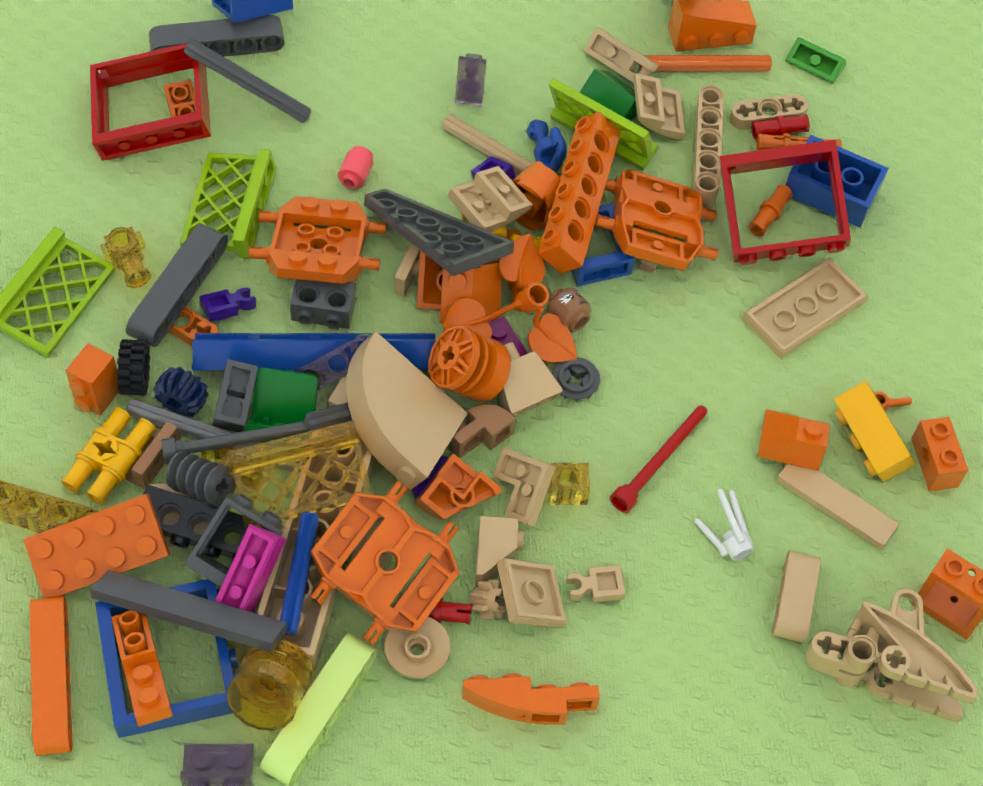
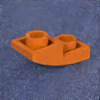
[164,80,196,117]

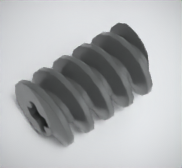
[166,451,236,507]

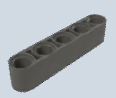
[149,15,285,57]
[126,223,228,347]

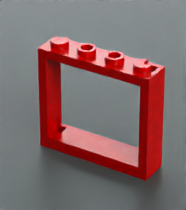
[90,43,211,161]
[720,139,851,265]

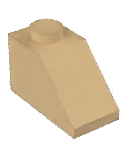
[475,516,524,588]

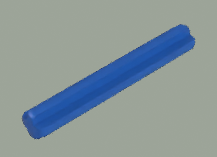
[280,512,319,636]

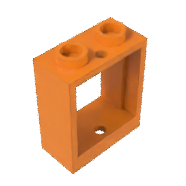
[912,548,983,640]

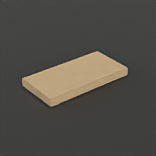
[742,257,869,359]

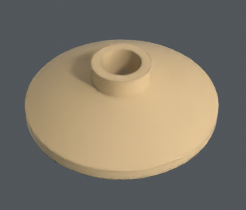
[384,617,451,679]

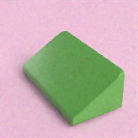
[785,37,846,84]

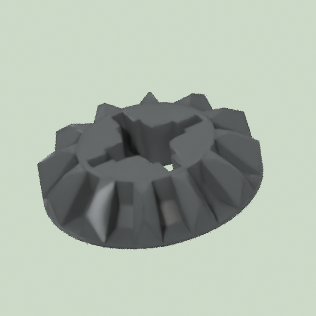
[552,357,600,402]

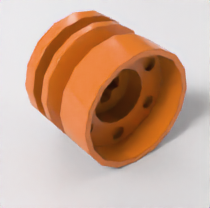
[428,326,511,402]

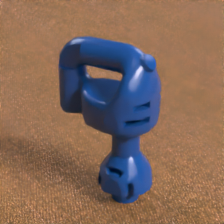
[526,119,567,173]

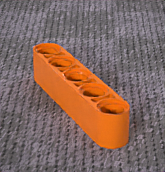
[30,596,72,757]

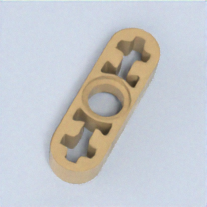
[730,94,808,129]

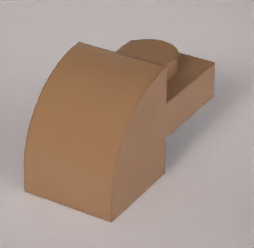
[451,404,516,458]

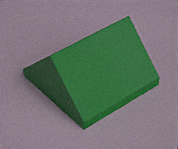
[579,69,637,121]

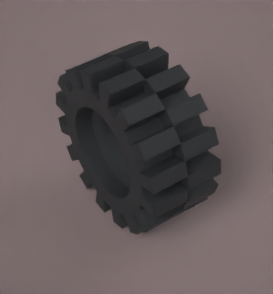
[117,339,150,395]

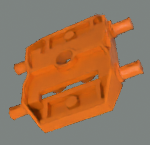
[595,169,718,271]
[248,196,387,284]
[309,481,459,646]

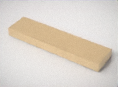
[776,464,900,550]

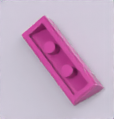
[215,524,286,613]

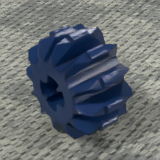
[153,367,209,417]

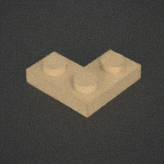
[493,447,556,526]

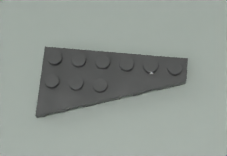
[364,188,514,276]

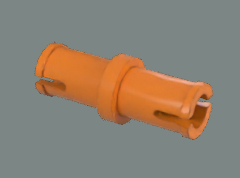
[748,184,793,236]

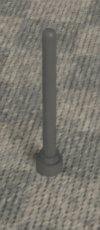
[161,421,313,464]

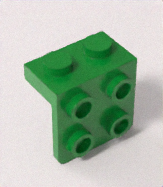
[245,367,318,447]

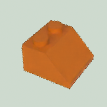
[440,261,502,324]

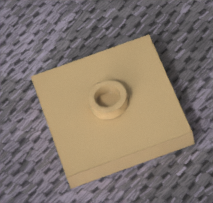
[497,558,567,628]

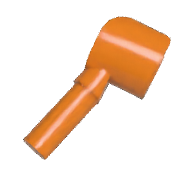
[874,392,912,412]

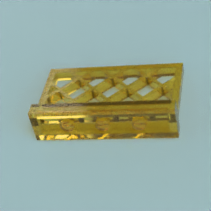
[228,420,372,530]

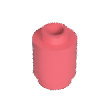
[338,146,373,189]

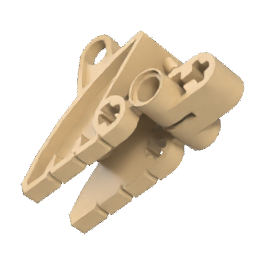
[805,588,978,722]

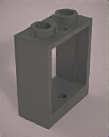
[184,493,286,587]

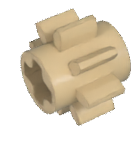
[470,579,507,620]

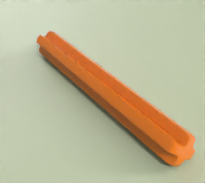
[639,55,772,71]

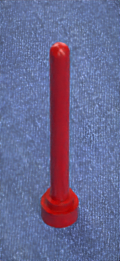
[610,405,707,513]

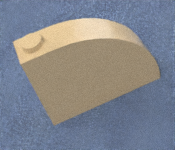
[346,331,467,490]

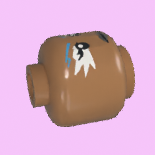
[547,288,591,332]

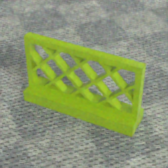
[549,78,658,171]
[180,149,277,259]
[0,226,115,357]

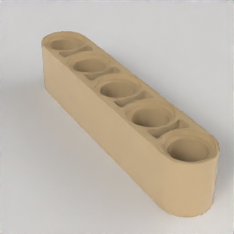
[692,85,724,209]

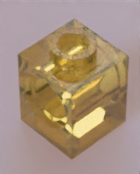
[547,463,590,505]

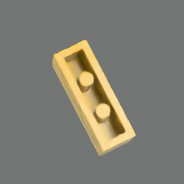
[834,381,916,482]

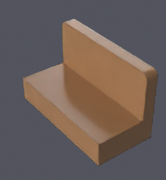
[126,422,180,489]

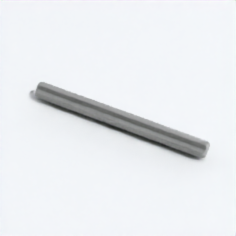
[126,398,301,472]

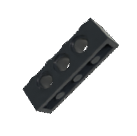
[143,484,271,563]

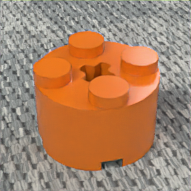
[512,161,561,231]

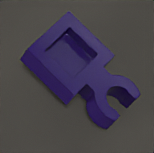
[199,287,256,322]

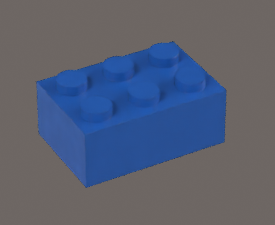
[786,135,889,228]

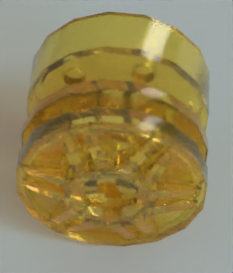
[227,639,313,731]

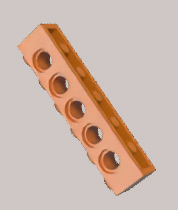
[538,112,621,274]

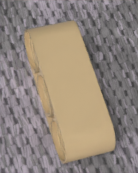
[772,550,821,643]

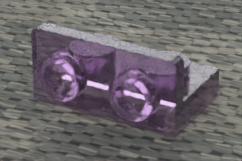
[180,744,254,786]

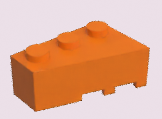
[668,0,757,52]

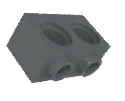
[290,279,356,329]
[212,359,258,432]

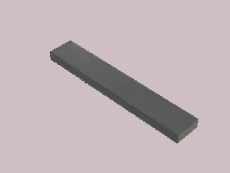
[90,570,287,652]

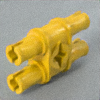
[61,407,156,505]

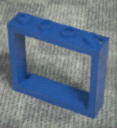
[95,579,244,738]

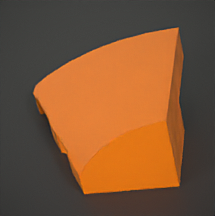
[413,453,503,520]

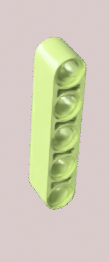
[260,633,378,786]

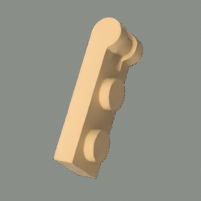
[583,27,659,83]

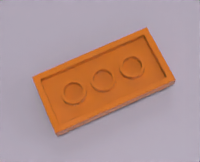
[23,494,171,598]

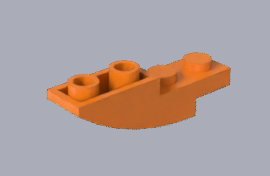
[111,611,173,727]
[462,673,600,725]

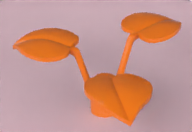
[443,233,577,363]

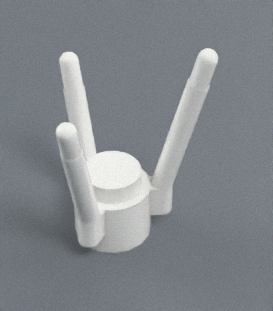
[695,489,754,561]

